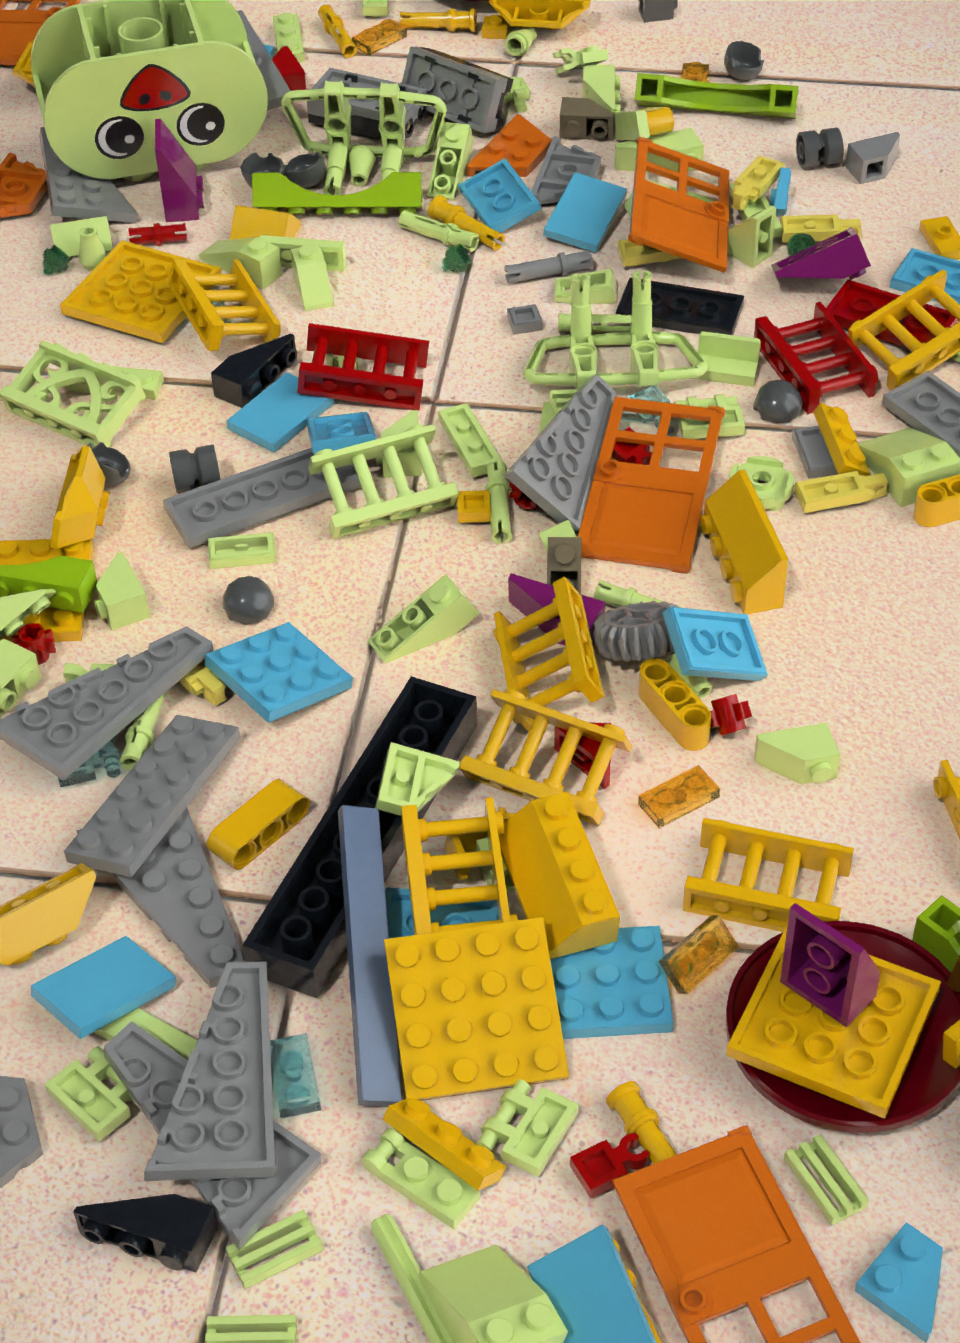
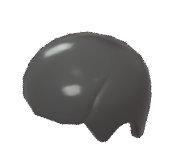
[724,41,764,81]
[284,152,326,188]
[240,153,286,188]
[753,379,803,424]
[88,442,130,487]
[222,576,274,625]

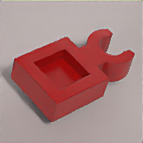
[612,427,652,465]
[570,1133,650,1199]

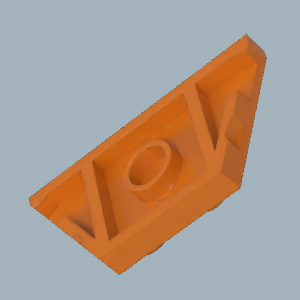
[466,114,552,177]
[0,152,48,218]

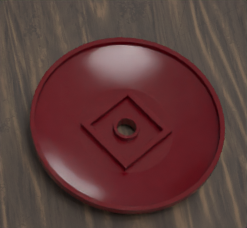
[726,921,960,1133]

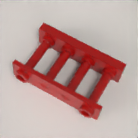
[754,302,878,415]
[297,323,430,411]

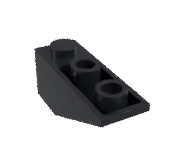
[211,333,297,408]
[73,1194,218,1272]

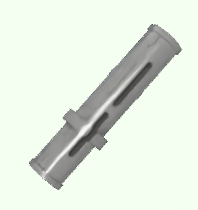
[504,250,593,284]

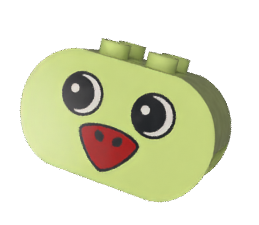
[31,0,268,182]

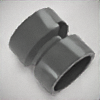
[796,127,844,168]
[169,444,220,493]

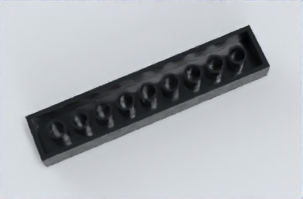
[242,676,477,998]

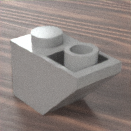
[845,132,900,184]

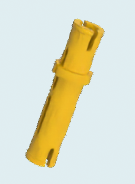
[318,4,357,58]

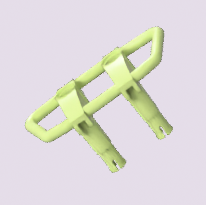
[281,80,447,195]
[523,270,707,390]

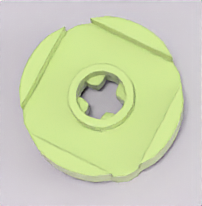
[729,456,794,511]

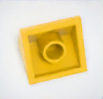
[229,205,301,240]

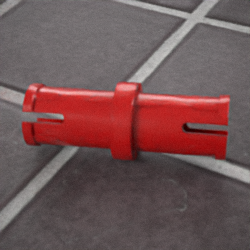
[128,223,187,246]

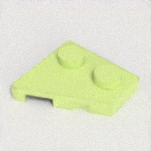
[375,742,460,816]

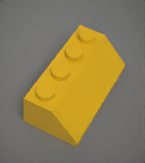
[700,469,788,614]
[498,791,620,959]

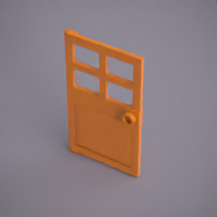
[0,0,81,65]
[628,137,730,273]
[578,396,726,574]
[612,1125,861,1343]

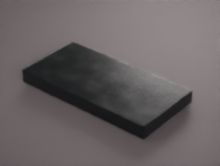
[616,278,744,335]

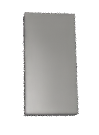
[792,426,838,479]

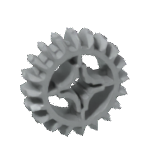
[594,601,680,662]

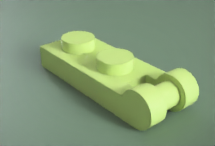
[360,1128,480,1230]

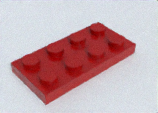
[826,279,958,348]

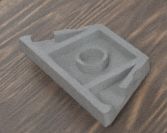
[531,136,601,205]
[0,1076,43,1188]

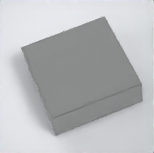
[507,304,543,335]

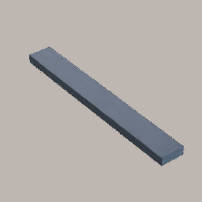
[338,805,402,1107]

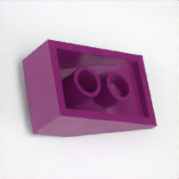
[155,119,204,222]
[771,227,871,280]
[780,903,881,1027]

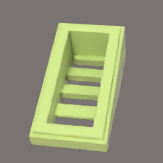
[554,268,617,304]

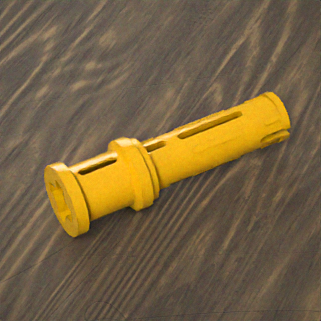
[399,8,477,32]
[428,195,505,251]
[606,1081,677,1164]

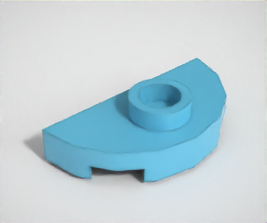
[770,167,791,217]

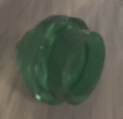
[787,233,815,256]
[442,243,472,273]
[42,244,72,275]

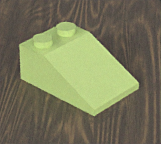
[858,427,960,508]
[418,1245,568,1343]

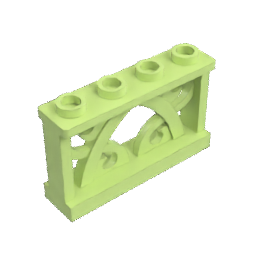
[0,340,146,448]

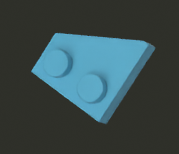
[855,1222,943,1343]

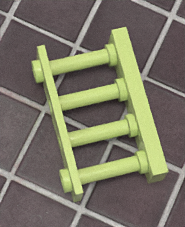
[308,424,459,539]

